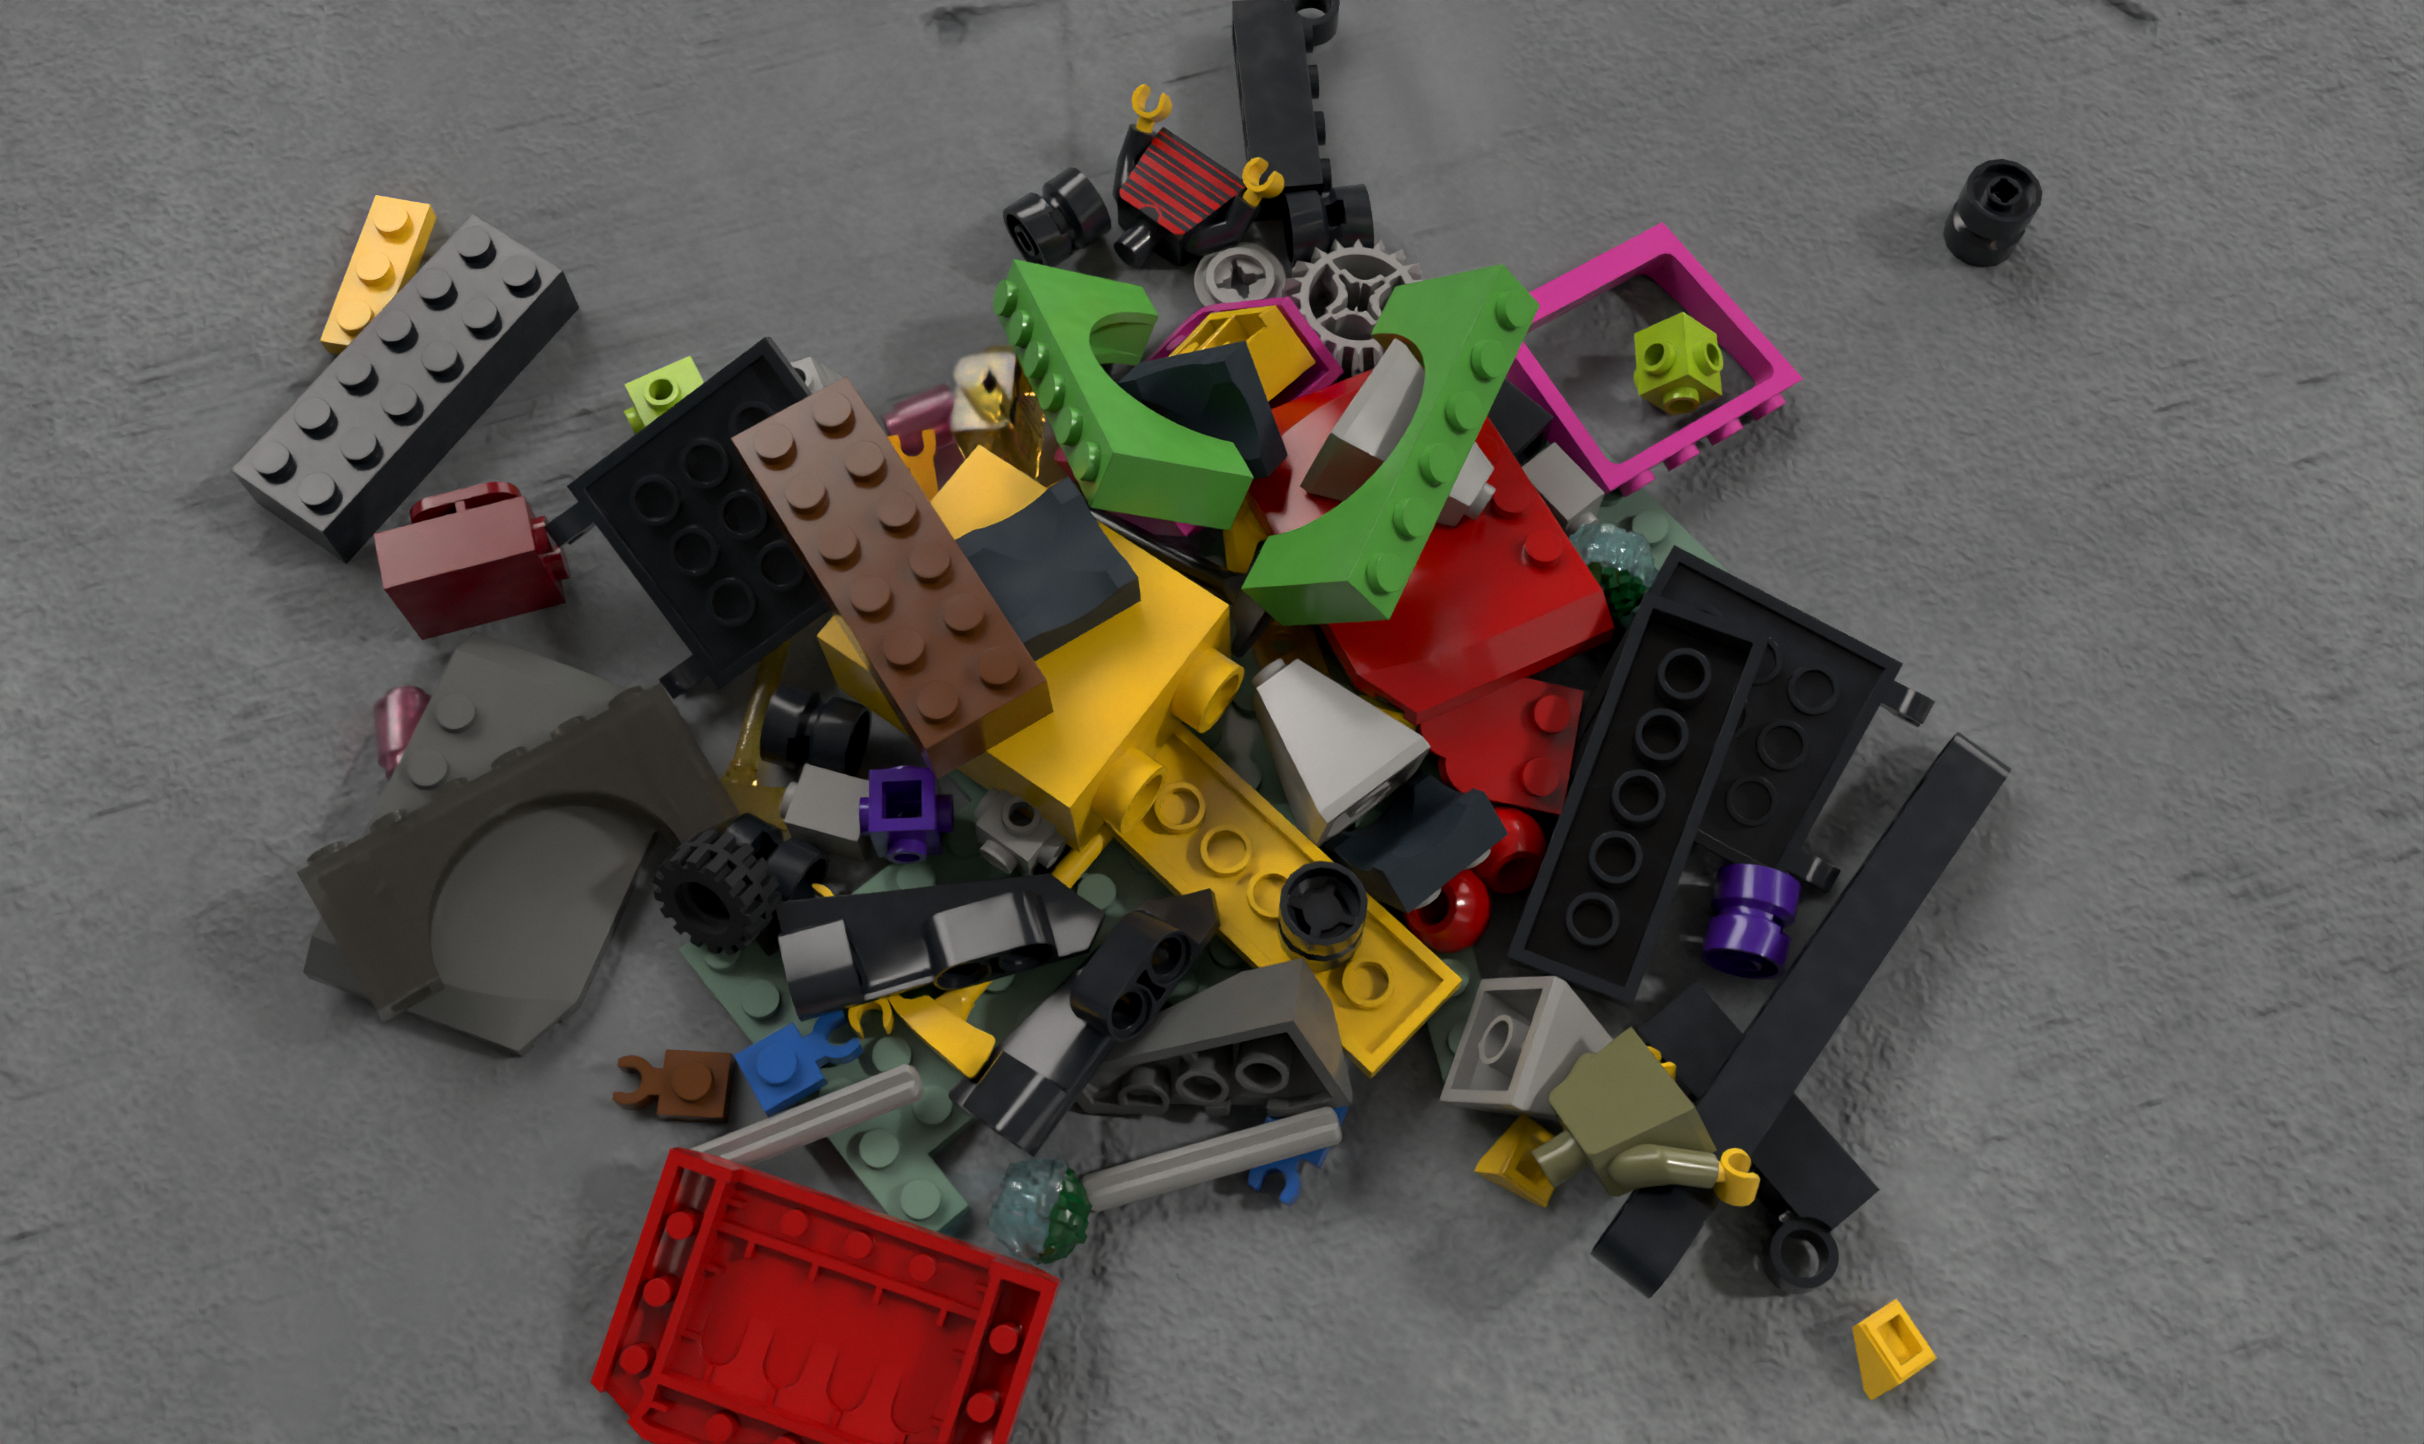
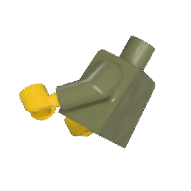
[1531,1027,1760,1207]

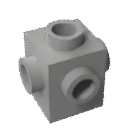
[974,787,1067,876]

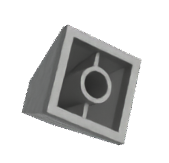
[1300,338,1496,527]
[1251,659,1431,848]
[1439,976,1613,1121]

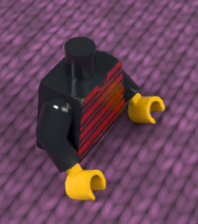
[1112,84,1284,268]

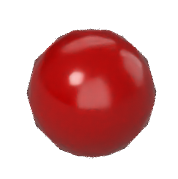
[1470,805,1547,894]
[1402,869,1493,953]

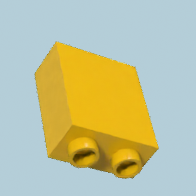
[817,445,1244,853]

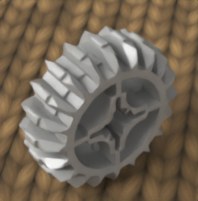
[1281,239,1423,385]

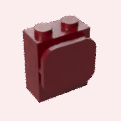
[373,481,571,640]

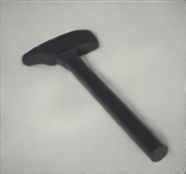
[1084,500,1272,658]

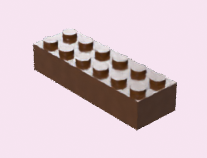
[731,376,1054,780]

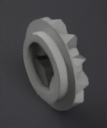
[1194,242,1286,307]

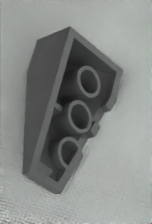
[1076,958,1353,1117]

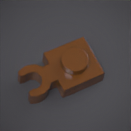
[612,1049,736,1123]

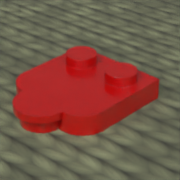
[1418,678,1584,817]

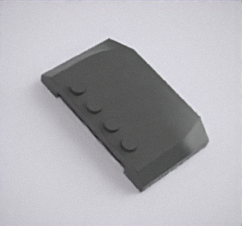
[303,632,684,1057]

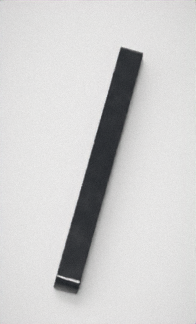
[1590,732,2011,1299]

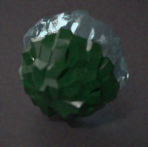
[1569,524,1659,620]
[987,1156,1093,1265]

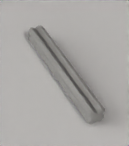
[690,1064,924,1167]
[1082,1106,1342,1212]

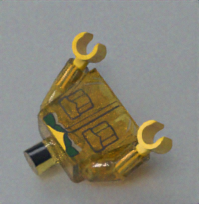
[951,344,1078,489]

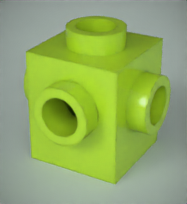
[1634,312,1723,416]

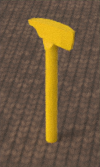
[887,824,1114,1079]

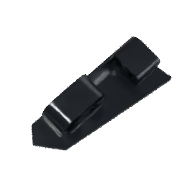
[775,873,1106,1022]
[948,888,1221,1158]

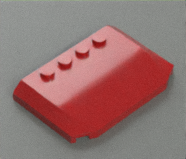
[1244,369,1615,726]
[590,1147,1062,1444]

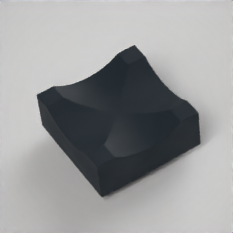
[1117,341,1288,480]
[955,477,1141,661]
[1323,770,1508,913]

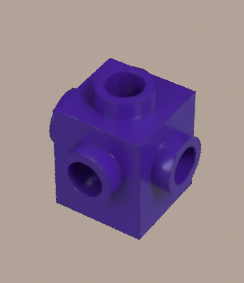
[859,765,954,864]

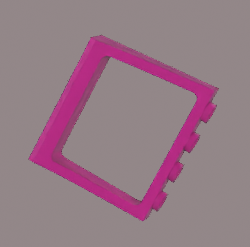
[1505,222,1803,498]

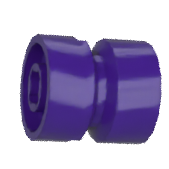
[1700,863,1801,980]

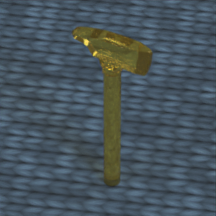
[672,637,793,833]

